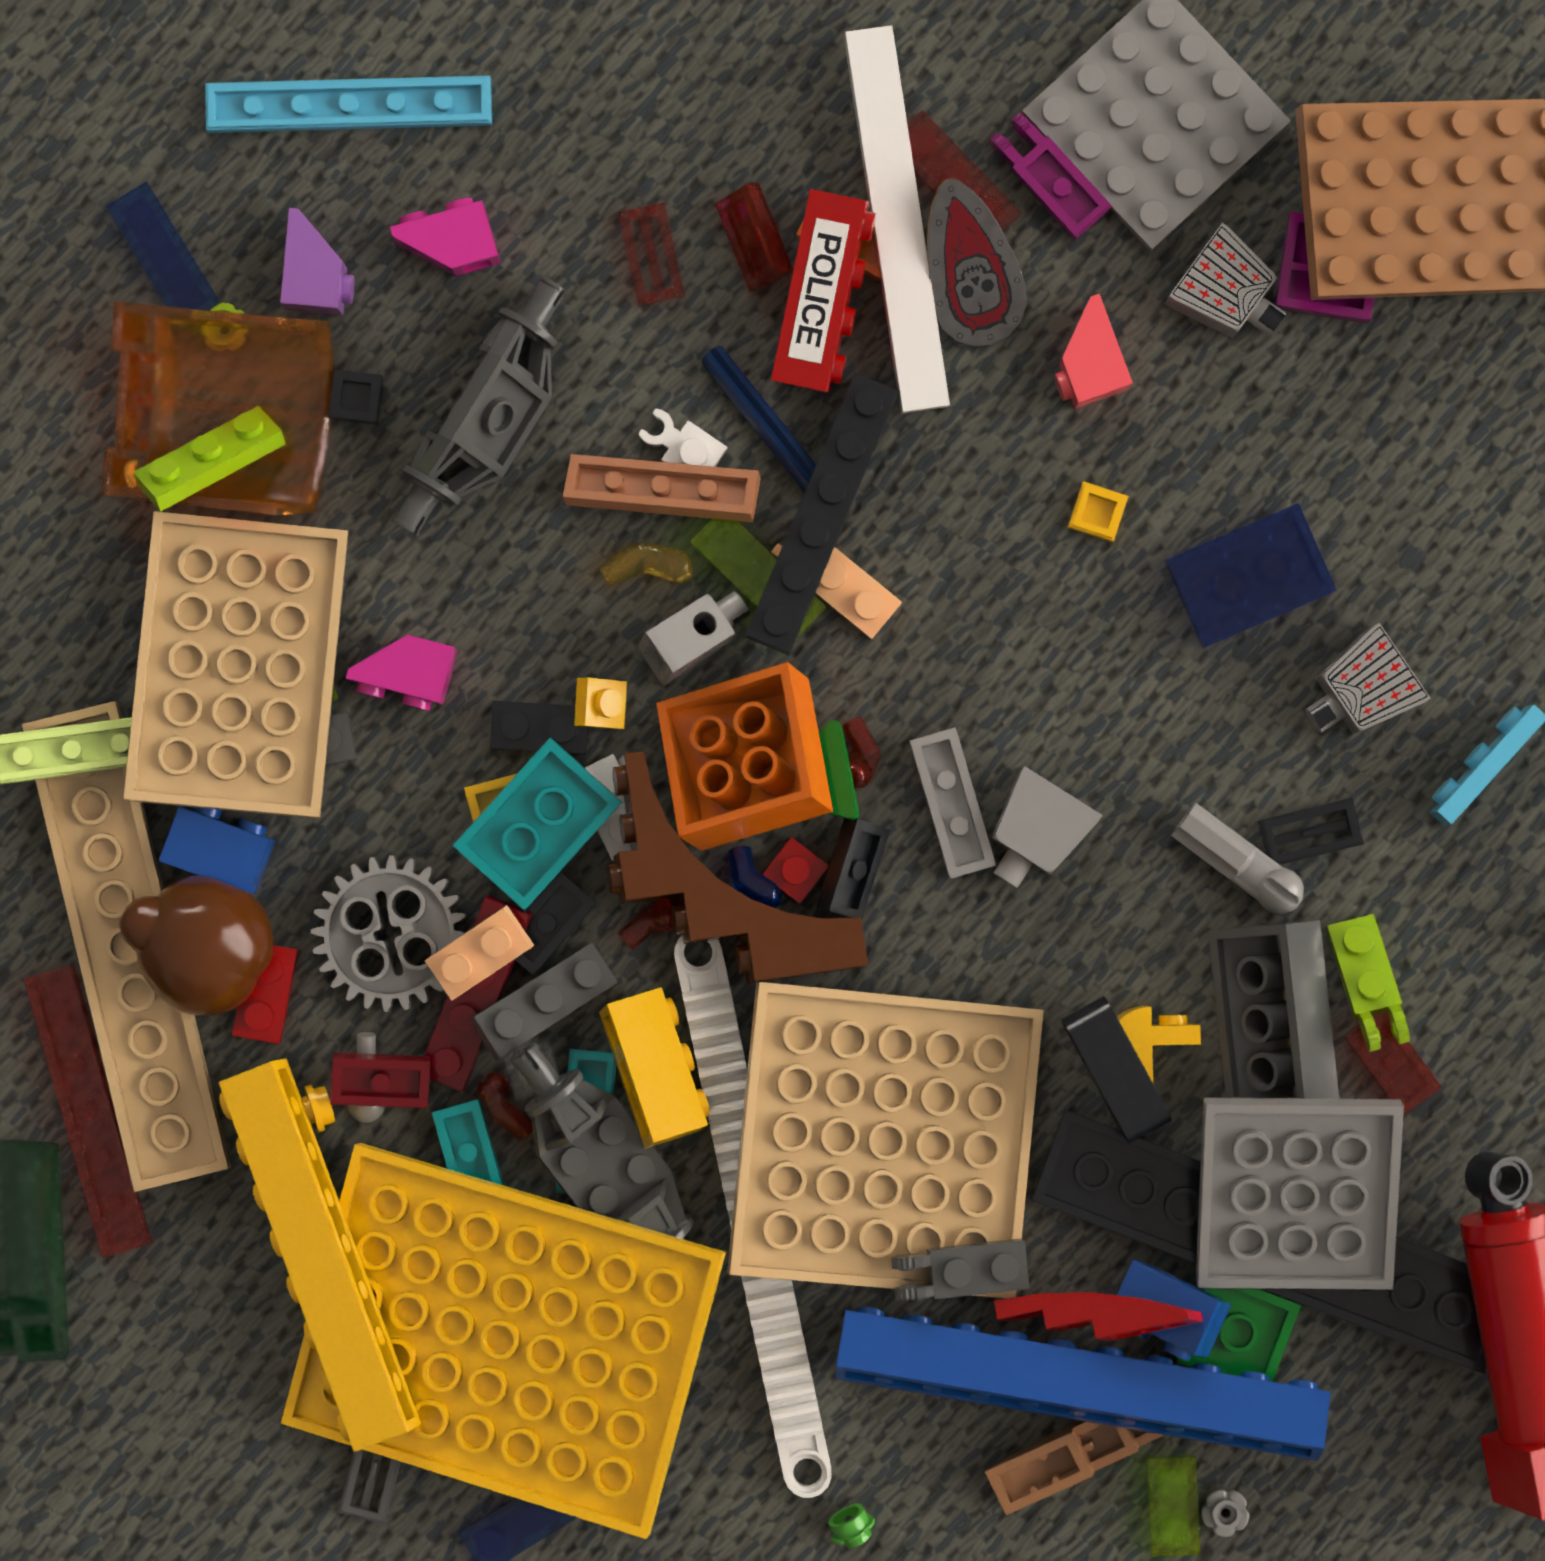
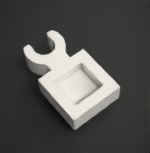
[638,409,728,467]

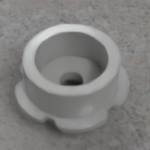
[1201,1489,1249,1537]

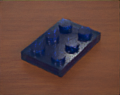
[1165,503,1337,648]

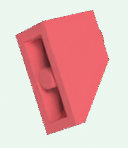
[1054,293,1133,409]

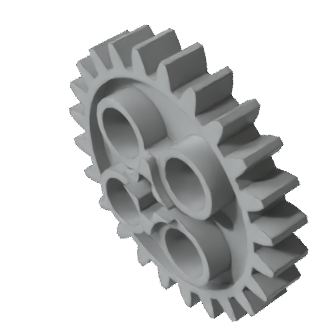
[311,855,467,1012]

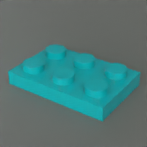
[453,738,623,911]

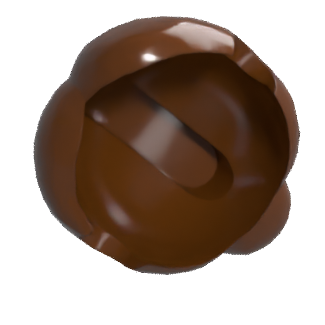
[119,875,274,1016]

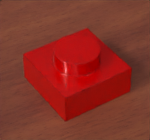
[762,837,829,904]

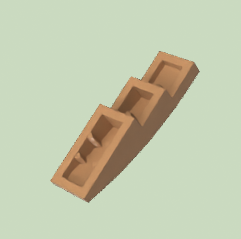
[985,1420,1164,1515]

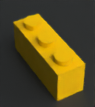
[599,987,710,1149]

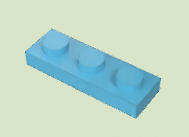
[1429,704,1545,825]

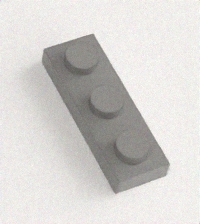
[909,727,996,879]

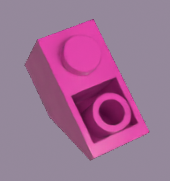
[390,198,501,277]
[346,635,458,711]

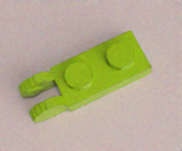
[1326,914,1410,1052]

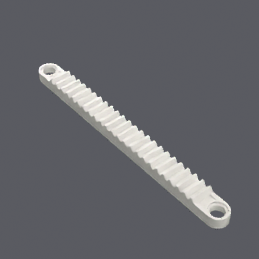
[674,936,831,1498]

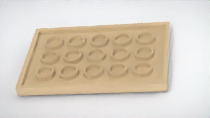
[123,511,348,819]

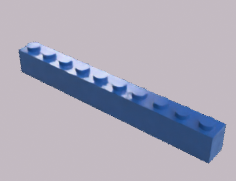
[835,1307,1330,1461]

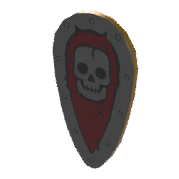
[927,178,1027,347]

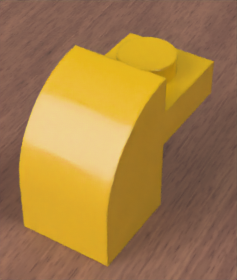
[1117,1005,1201,1082]

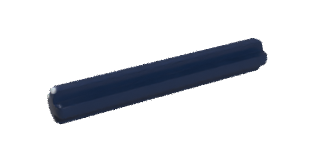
[702,345,816,493]

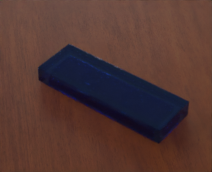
[106,181,221,329]

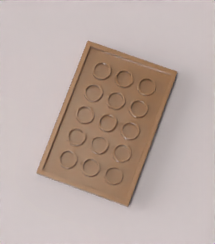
[1295,99,1545,300]

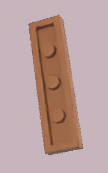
[563,454,761,522]

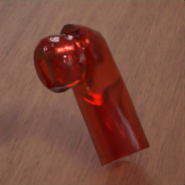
[842,716,881,788]
[617,898,678,950]
[477,1072,533,1140]

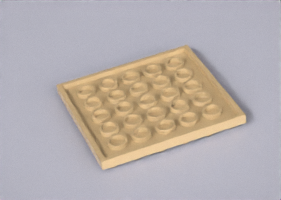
[727,981,1044,1299]

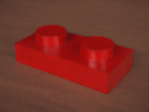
[232,945,299,1044]

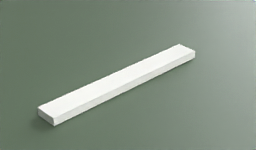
[843,25,950,414]

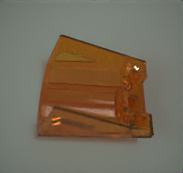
[101,301,334,515]

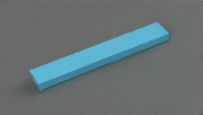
[205,76,492,133]

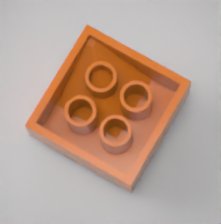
[656,662,833,851]

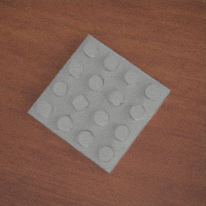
[1021,0,1291,252]
[1196,1098,1404,1290]

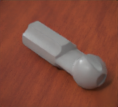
[1171,802,1304,915]

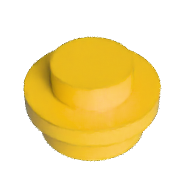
[301,1085,335,1133]

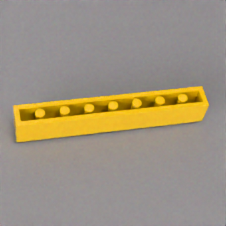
[218,1058,421,1452]

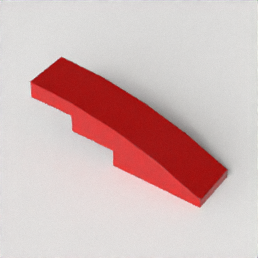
[994,1292,1203,1341]

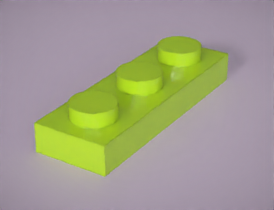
[133,405,286,512]

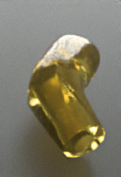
[599,542,693,587]

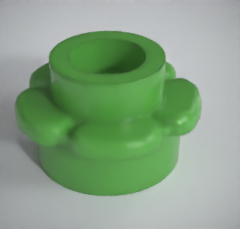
[828,1503,875,1548]

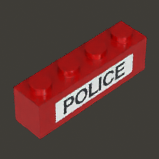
[771,189,876,392]

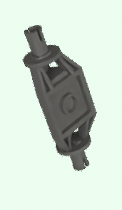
[391,276,568,537]
[510,1042,694,1239]

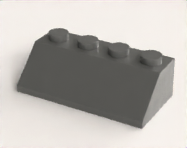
[1208,920,1340,1099]

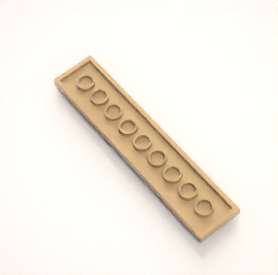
[22,701,231,1192]

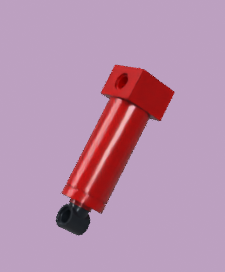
[1459,1152,1545,1520]

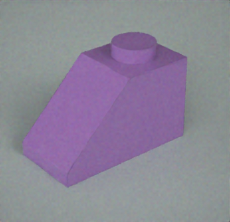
[280,208,355,316]

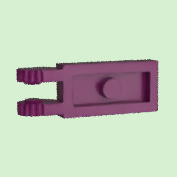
[989,113,1112,241]

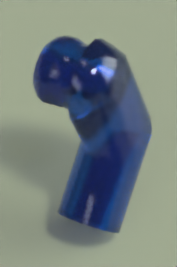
[728,846,782,908]

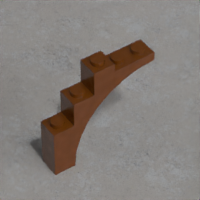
[607,751,868,984]

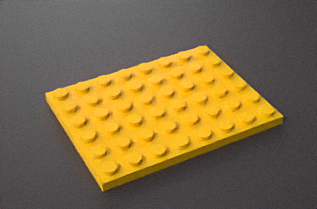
[281,1143,726,1539]

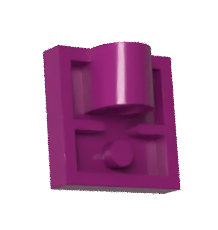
[1274,211,1374,324]

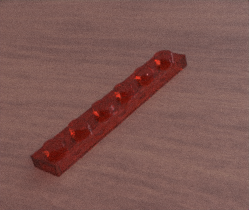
[24,965,153,1258]

